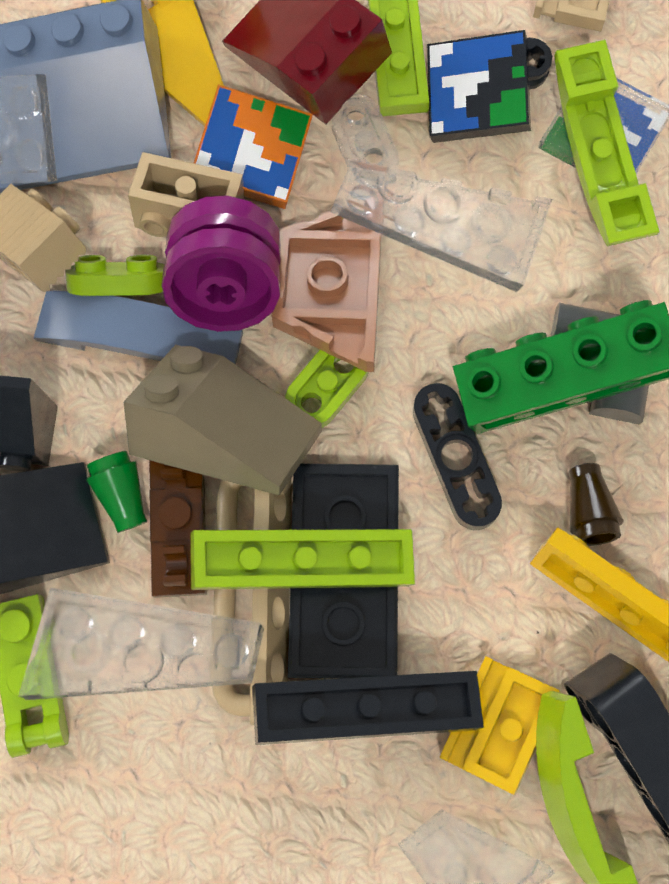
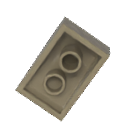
[123,345,322,495]

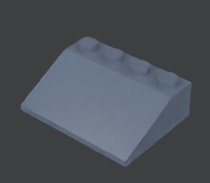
[0,0,171,194]

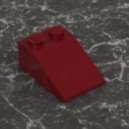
[222,0,392,125]

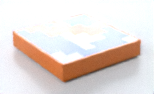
[194,84,313,209]

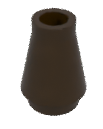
[568,463,624,546]

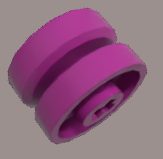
[162,196,281,332]

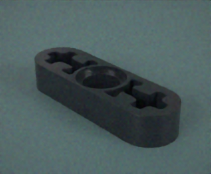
[413,383,502,530]

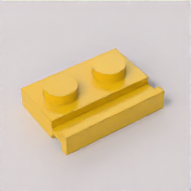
[439,656,560,795]

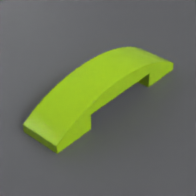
[554,40,660,246]
[536,691,638,884]

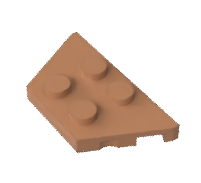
[271,194,383,372]

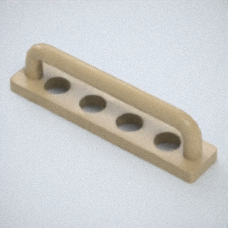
[212,479,291,725]

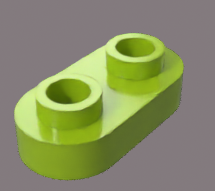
[65,254,164,296]
[285,350,369,428]

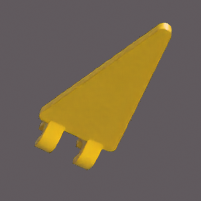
[100,0,224,127]

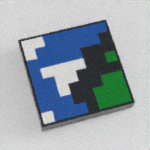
[427,30,531,143]

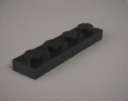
[252,671,484,745]

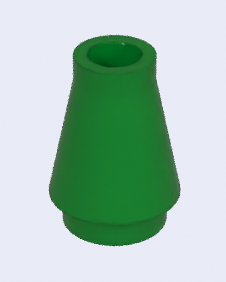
[86,451,147,533]

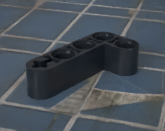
[564,653,669,844]

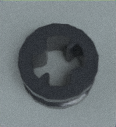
[527,37,553,90]

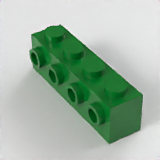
[453,300,669,434]

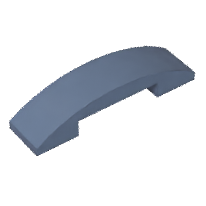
[34,291,243,364]

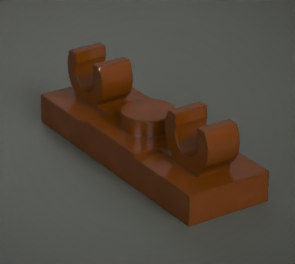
[149,460,207,598]

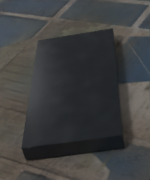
[288,463,399,679]

